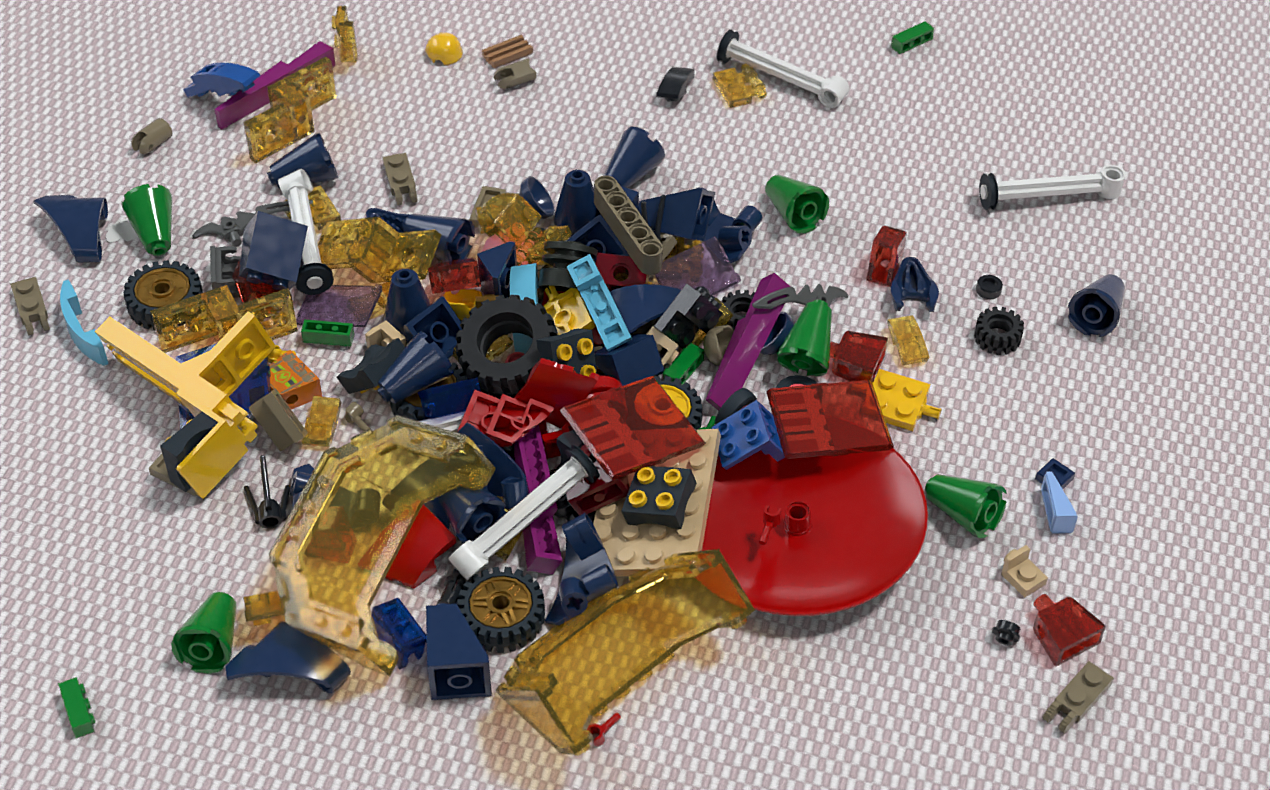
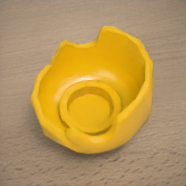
[425,32,463,65]
[443,287,483,321]

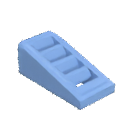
[1041,472,1078,534]

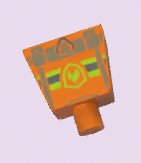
[258,350,322,410]

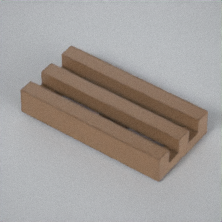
[482,34,533,68]

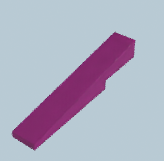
[214,41,336,129]
[706,272,791,411]
[513,425,563,575]

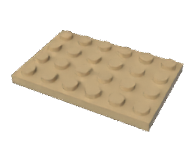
[593,429,721,576]

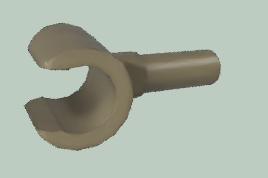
[345,402,373,437]

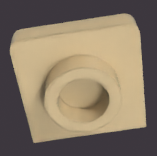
[365,321,407,349]
[646,326,679,366]
[1001,545,1048,598]

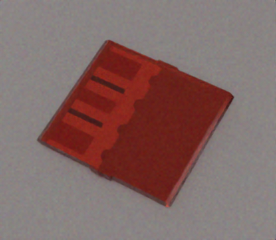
[560,376,706,480]
[766,380,894,459]

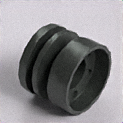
[538,240,598,291]

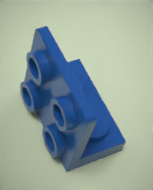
[712,400,786,470]

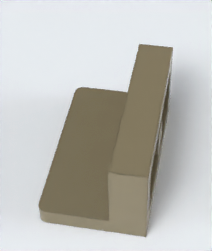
[249,388,308,451]

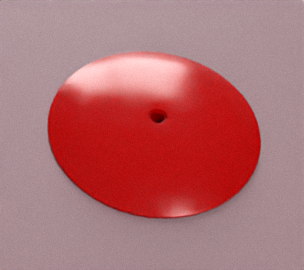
[695,416,928,616]

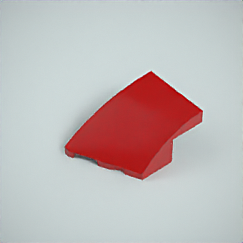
[515,358,600,429]
[457,390,554,447]
[357,500,457,589]

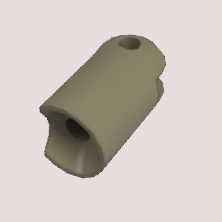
[494,58,537,89]
[131,118,172,154]

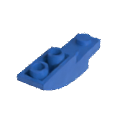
[183,62,261,97]

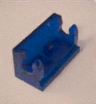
[418,378,481,419]
[369,597,427,670]

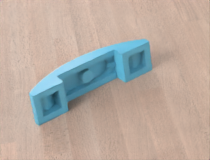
[567,254,632,352]
[510,263,538,354]
[60,279,109,366]

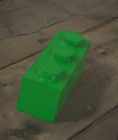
[891,21,934,54]
[301,319,355,347]
[663,343,704,385]
[58,677,96,738]

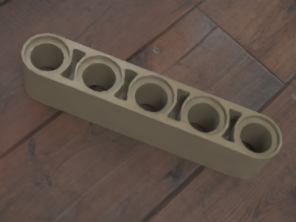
[594,175,663,275]

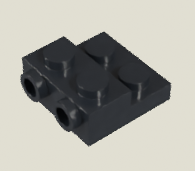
[654,284,723,349]

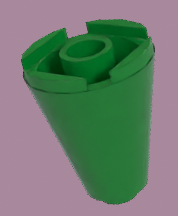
[765,175,829,233]
[121,184,173,256]
[777,300,832,377]
[925,474,1007,538]
[171,592,237,674]

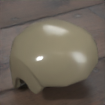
[703,325,734,366]

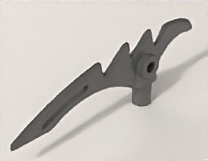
[192,200,314,247]
[752,284,849,309]

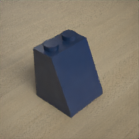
[636,188,716,241]
[239,211,308,291]
[426,603,492,700]

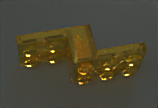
[243,57,337,164]
[318,217,442,283]
[150,285,298,353]

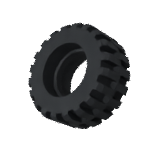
[455,294,558,399]

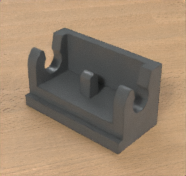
[210,246,243,300]

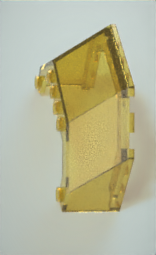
[268,415,496,677]
[496,549,755,756]

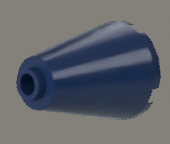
[604,126,666,188]
[267,132,339,189]
[554,169,603,237]
[402,214,475,268]
[383,269,431,337]
[1068,274,1125,337]
[377,331,455,404]
[433,470,507,544]

